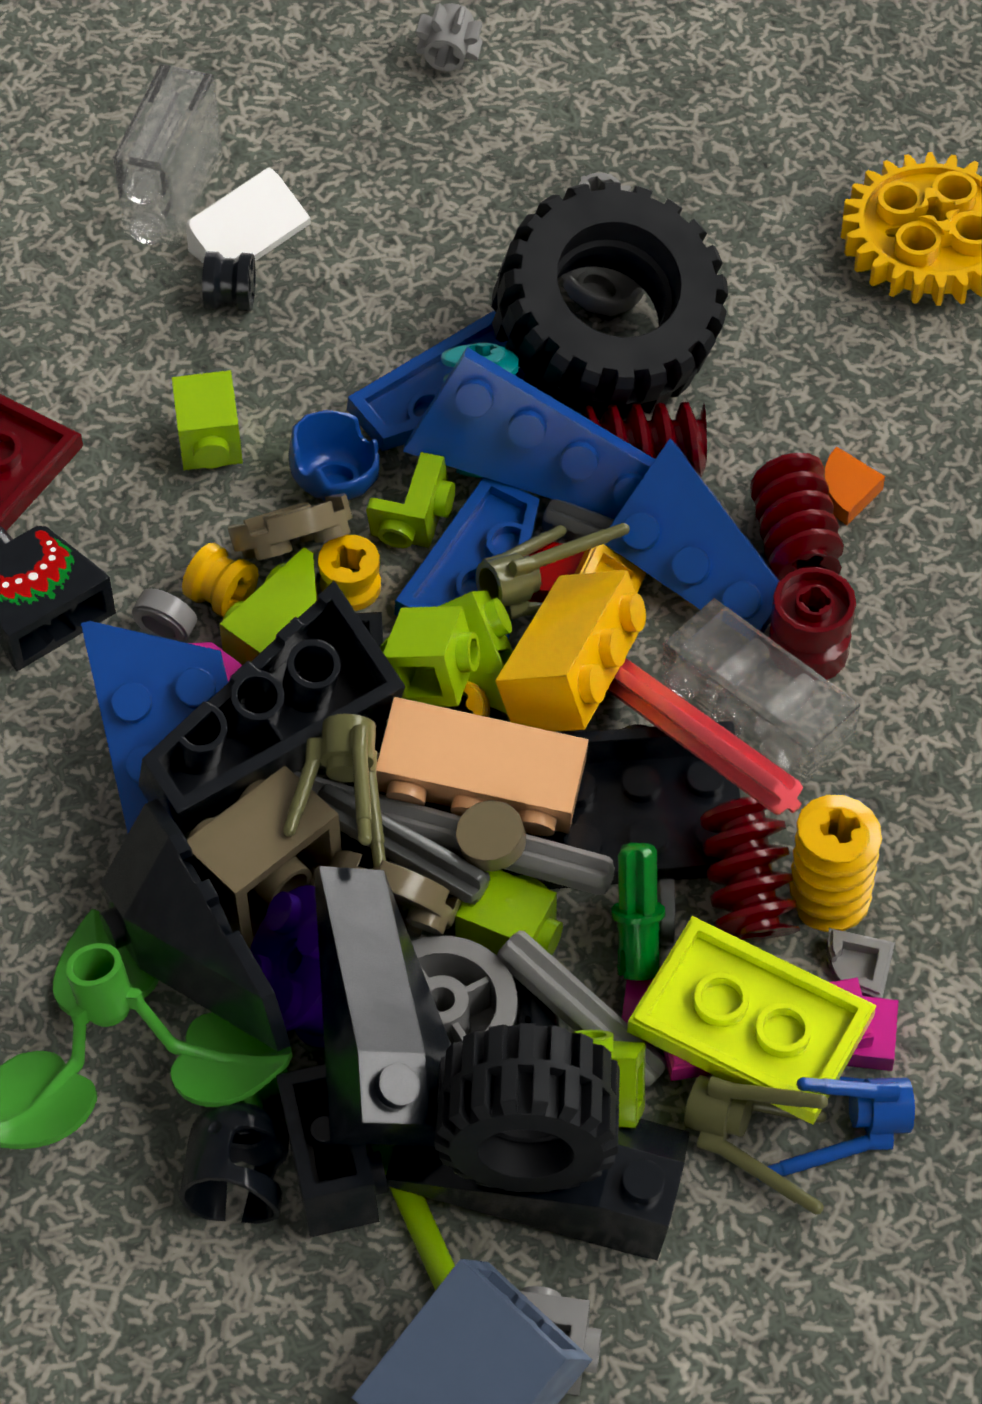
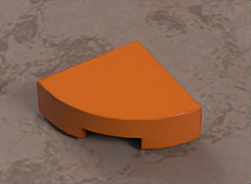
[824,446,885,525]

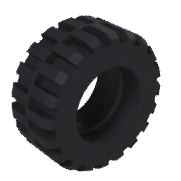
[491,181,728,420]

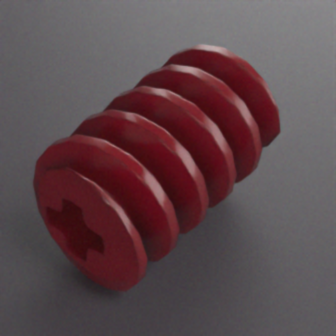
[584,402,707,477]
[750,452,844,581]
[700,796,800,940]

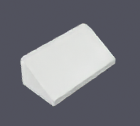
[185,167,311,263]

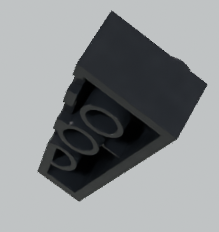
[138,581,406,835]

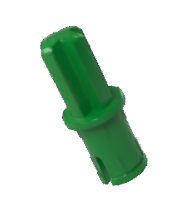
[611,843,665,981]

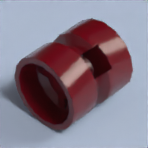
[768,567,856,683]

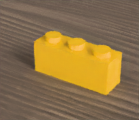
[495,570,646,732]

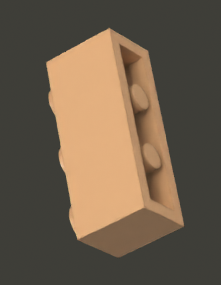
[376,697,589,836]

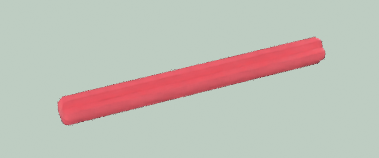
[607,658,803,815]

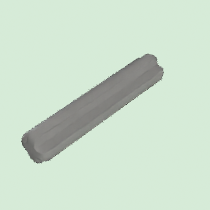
[496,930,667,1089]

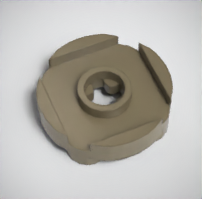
[227,493,353,560]
[330,851,461,937]

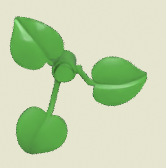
[0,909,293,1149]

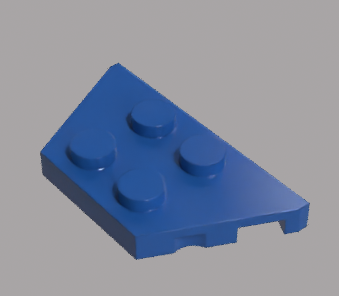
[81,621,228,833]

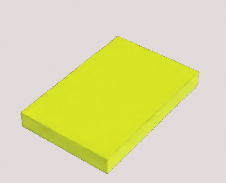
[627,916,877,1125]

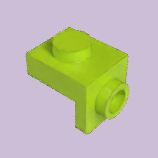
[366,452,455,548]

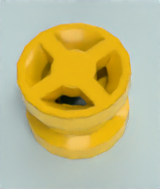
[318,534,381,611]
[182,543,259,618]

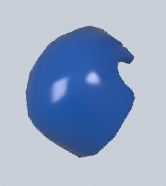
[288,410,380,502]

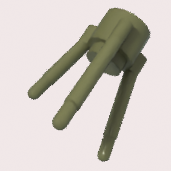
[475,523,630,620]
[283,714,386,867]
[684,1075,828,1215]

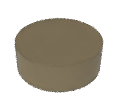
[456,800,526,871]

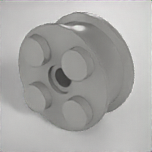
[411,935,517,1044]

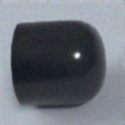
[179,1102,289,1224]

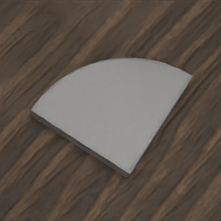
[826,928,895,998]

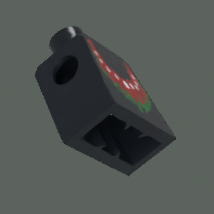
[0,526,116,672]

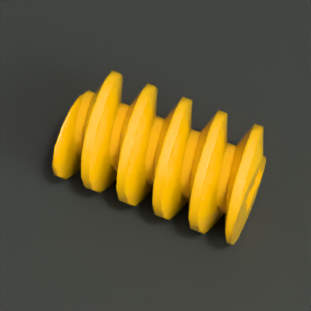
[789,795,882,932]

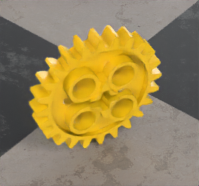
[841,152,982,306]

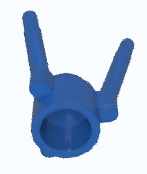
[756,1076,915,1182]

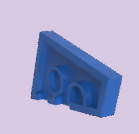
[605,438,780,646]
[394,477,540,640]

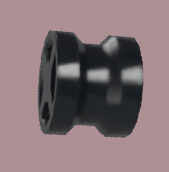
[202,251,256,311]

